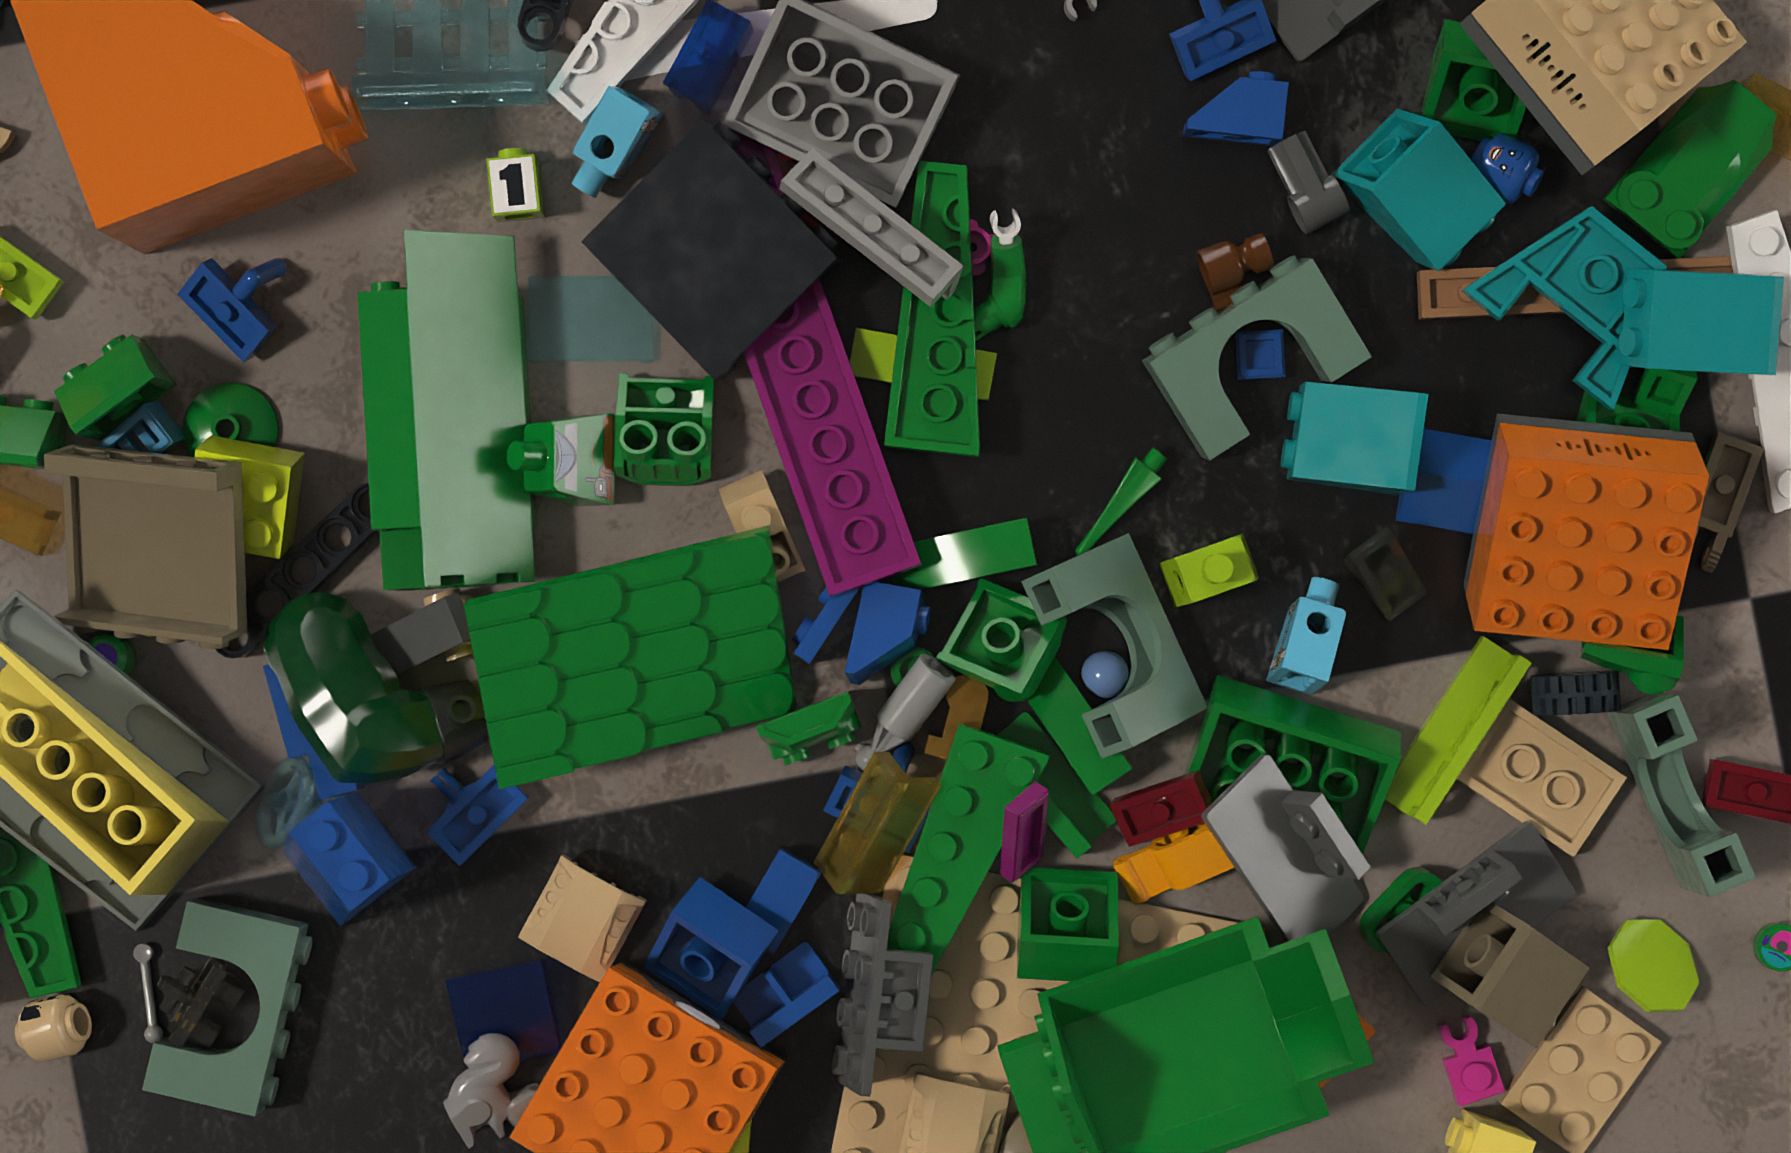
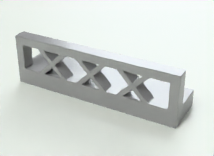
[780,148,963,307]

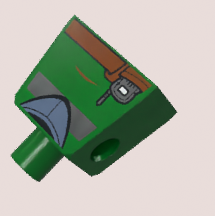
[507,414,615,506]

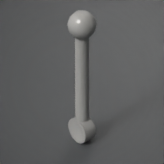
[133,943,163,1043]

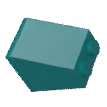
[1331,109,1506,272]
[1619,268,1784,375]
[1281,382,1429,495]

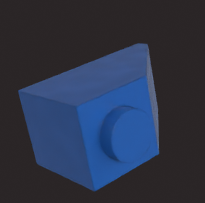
[1183,71,1289,146]
[845,582,931,685]

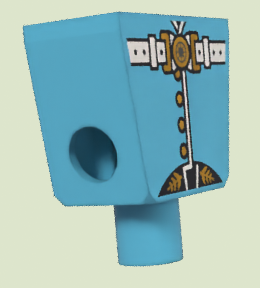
[571,86,665,198]
[1266,577,1346,695]

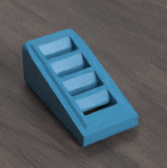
[95,401,185,454]

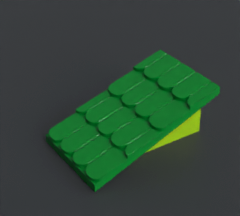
[464,525,797,789]

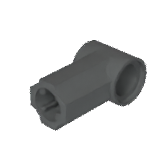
[1267,131,1350,234]

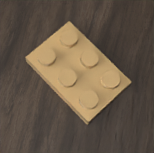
[1456,698,1627,857]
[1497,986,1662,1153]

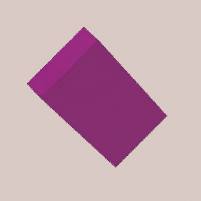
[999,782,1049,882]

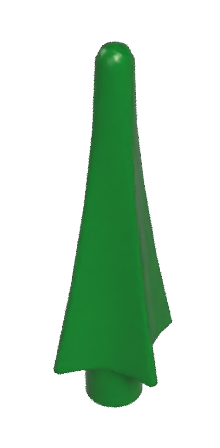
[1076,447,1168,556]

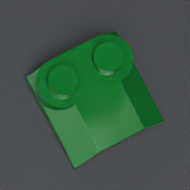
[936,578,1067,702]
[1580,615,1684,695]
[756,691,862,766]

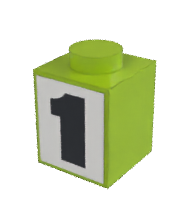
[486,148,545,222]

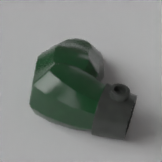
[263,592,489,783]

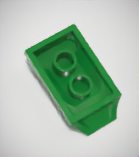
[1603,79,1778,259]

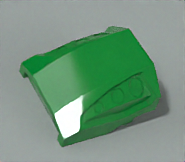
[614,373,715,486]

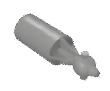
[855,654,956,775]

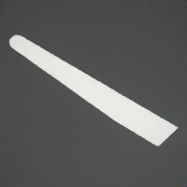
[575,0,937,81]

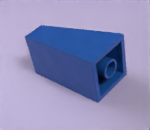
[282,792,417,927]

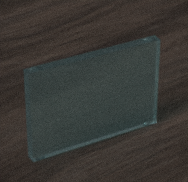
[528,274,653,363]

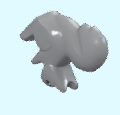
[443,1033,539,1149]

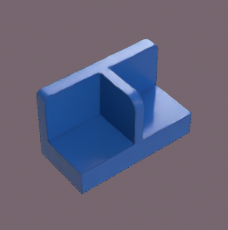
[734,941,840,1048]

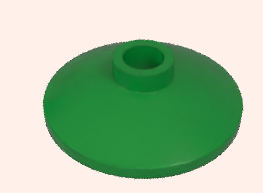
[182,382,279,457]

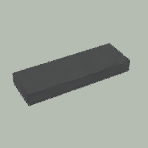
[371,592,470,676]

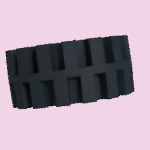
[1531,671,1621,715]

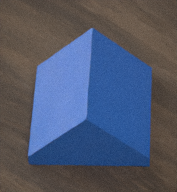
[1395,429,1492,534]

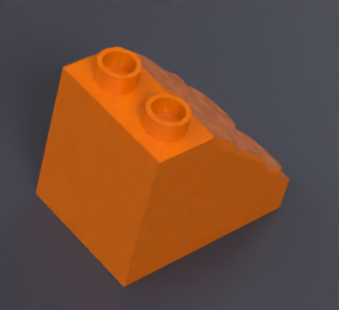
[10,0,369,254]

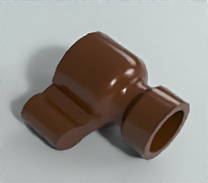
[1196,232,1274,312]

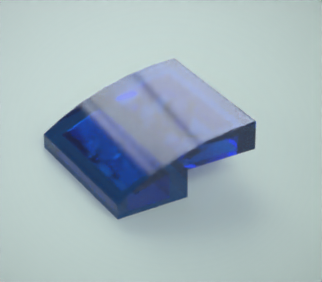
[446,960,562,1069]

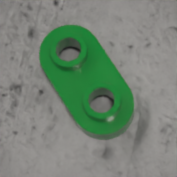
[1359,867,1442,953]

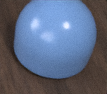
[1081,651,1129,698]

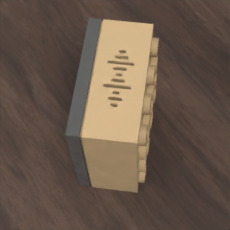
[1459,0,1747,175]

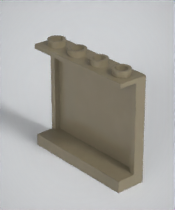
[44,444,247,649]

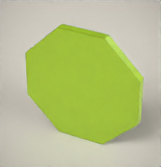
[1607,919,1699,1013]

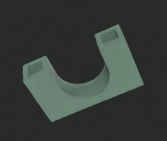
[1142,255,1372,460]
[1021,533,1208,759]
[1606,694,1756,897]
[142,897,312,1117]

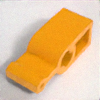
[1113,823,1234,905]

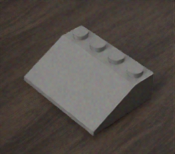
[724,0,961,208]

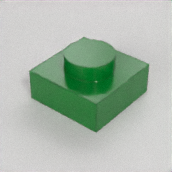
[1633,368,1698,415]

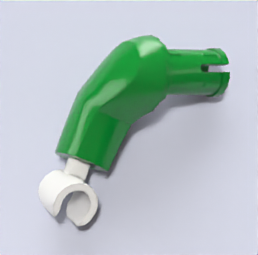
[974,208,1026,341]

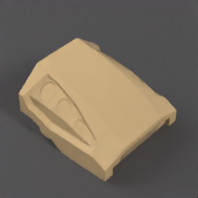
[518,854,647,982]
[899,1072,1010,1153]

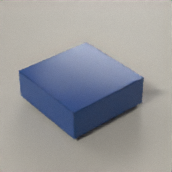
[1234,329,1285,381]

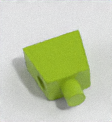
[1158,533,1259,608]

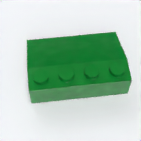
[1184,675,1401,854]

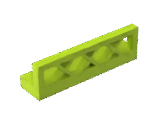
[1385,636,1532,825]

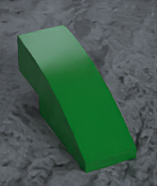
[891,518,1037,590]
[1026,657,1132,796]

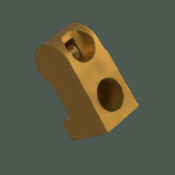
[924,674,988,759]

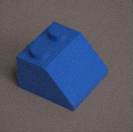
[643,877,779,1021]

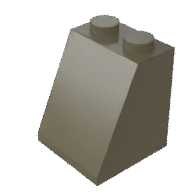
[1431,903,1590,1048]

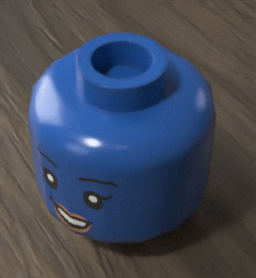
[1471,133,1544,204]

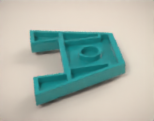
[1460,206,1667,410]

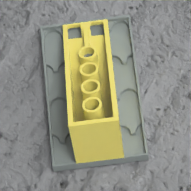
[0,590,266,931]

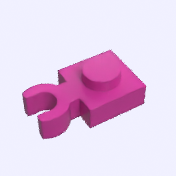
[1438,1015,1505,1107]

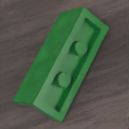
[997,712,1116,859]

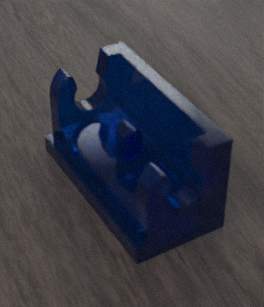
[663,0,754,115]

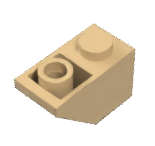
[719,470,805,582]

